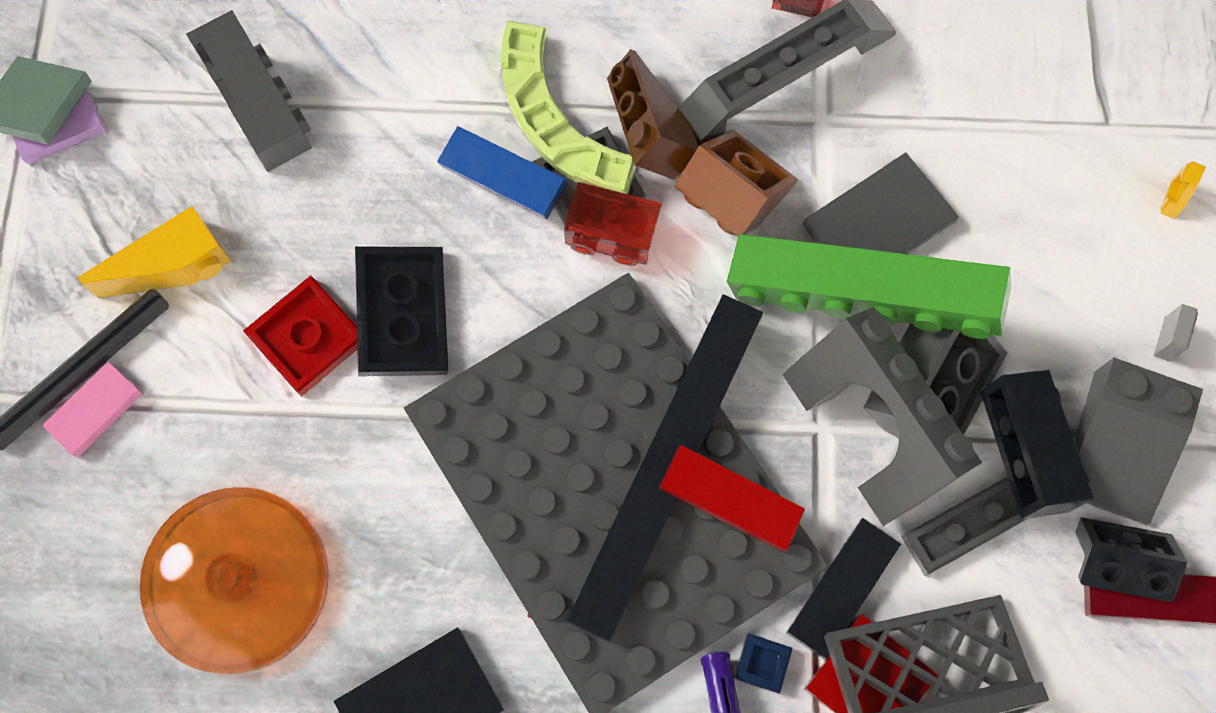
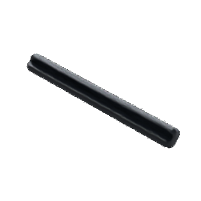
[0,289,169,450]

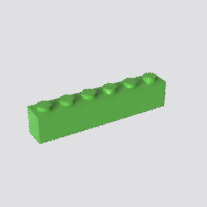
[726,234,1012,339]

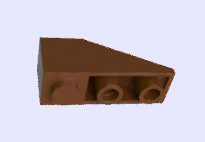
[607,49,698,180]

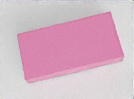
[42,361,144,458]

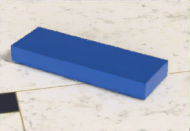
[437,126,568,220]

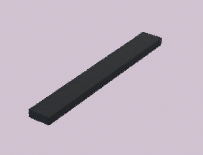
[567,294,763,643]

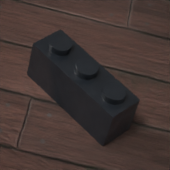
[980,370,1094,520]

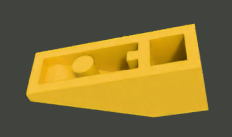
[77,206,231,298]

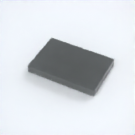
[802,152,959,254]

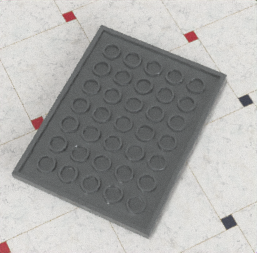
[403,272,829,713]

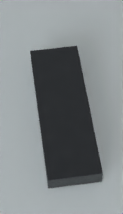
[786,518,901,660]

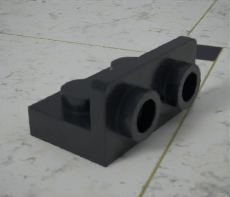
[1075,517,1188,602]

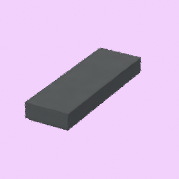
[901,477,1027,576]

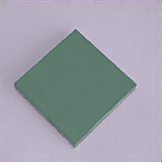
[0,56,92,145]

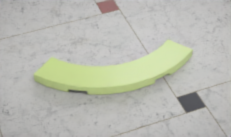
[501,21,636,201]

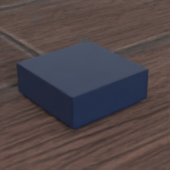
[734,633,793,694]

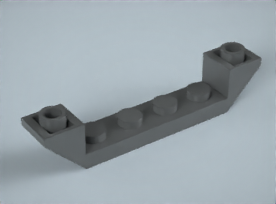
[678,0,897,147]

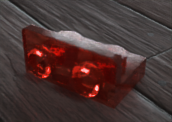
[564,182,662,266]

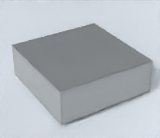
[1153,304,1199,361]

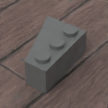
[186,10,312,172]

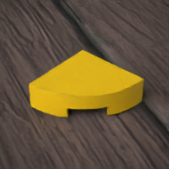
[1160,161,1206,219]

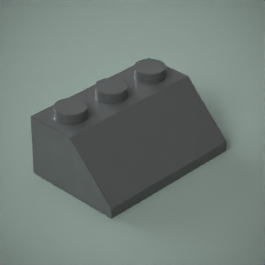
[863,324,1008,439]

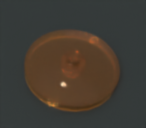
[140,487,329,674]

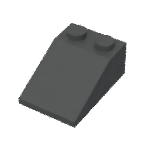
[1075,357,1203,525]

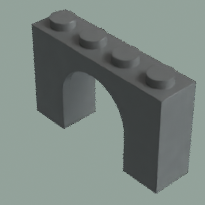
[782,307,982,526]

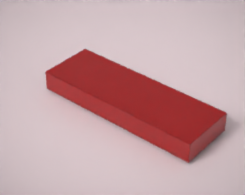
[658,445,805,552]

